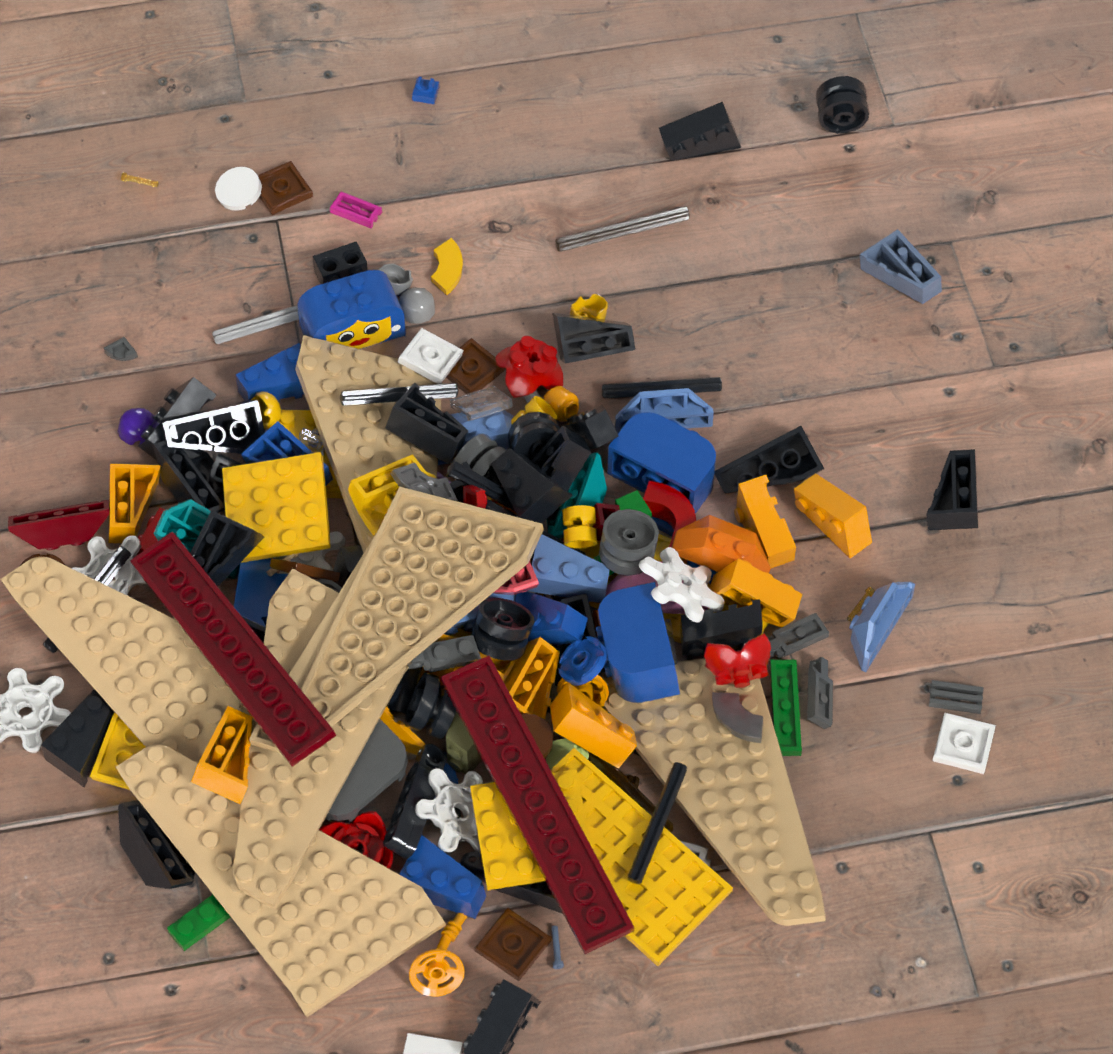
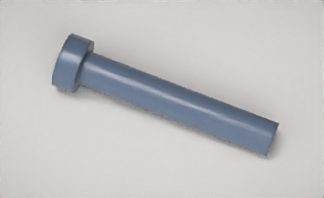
[551,926,564,969]

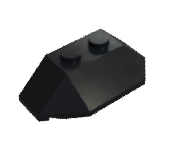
[153,440,225,513]
[118,800,195,889]

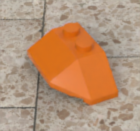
[672,515,771,573]

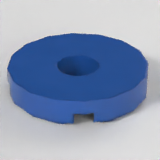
[559,636,607,686]

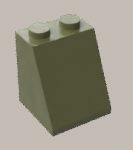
[446,710,482,774]

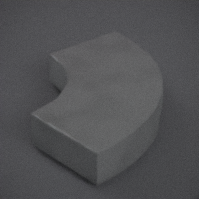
[391,463,458,501]
[712,692,763,743]

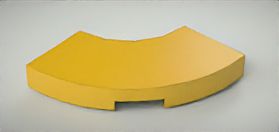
[431,238,463,295]

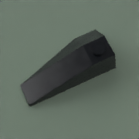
[162,400,265,454]
[714,426,824,494]

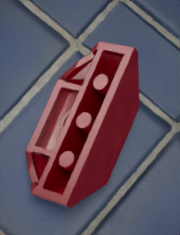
[8,500,110,550]

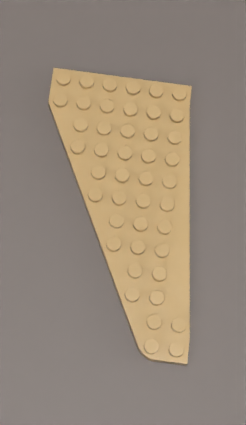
[295,335,443,553]
[249,487,544,753]
[1,557,253,763]
[233,569,408,909]
[602,658,826,926]
[116,745,446,1017]

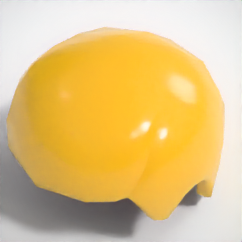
[570,294,608,320]
[252,391,281,431]

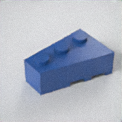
[235,343,304,402]
[241,421,333,486]
[515,591,588,645]
[399,835,486,919]

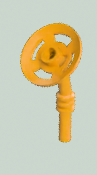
[409,913,468,997]

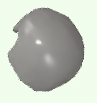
[379,263,413,296]
[399,287,435,324]

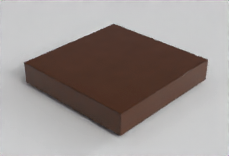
[258,161,313,215]
[446,338,506,398]
[270,558,340,582]
[475,907,551,981]

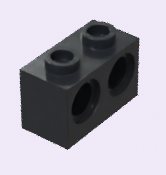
[312,241,368,284]

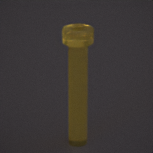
[121,172,159,187]
[847,587,875,622]

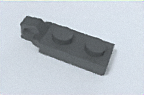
[768,613,829,659]
[407,635,481,673]
[807,657,833,729]

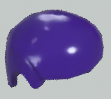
[118,408,154,445]

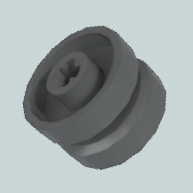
[453,434,506,486]
[599,509,659,576]

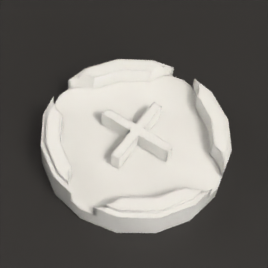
[215,167,262,210]

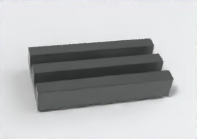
[929,680,984,714]

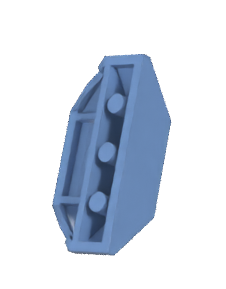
[615,388,714,433]
[438,405,514,465]
[849,582,915,672]

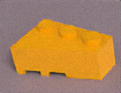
[108,464,161,543]

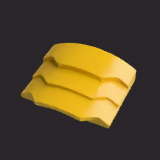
[348,454,437,536]

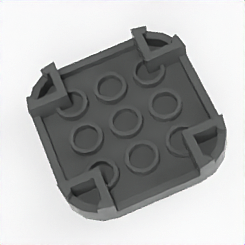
[325,719,408,821]

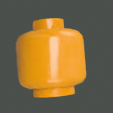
[544,386,579,422]

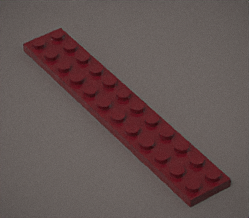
[130,531,337,767]
[441,656,635,955]

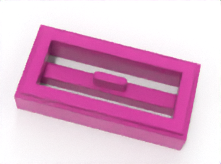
[330,191,382,229]

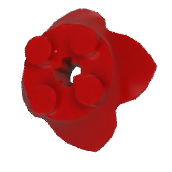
[495,335,564,398]
[704,633,771,688]
[319,811,393,869]

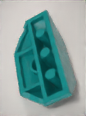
[547,452,607,538]
[153,499,240,579]

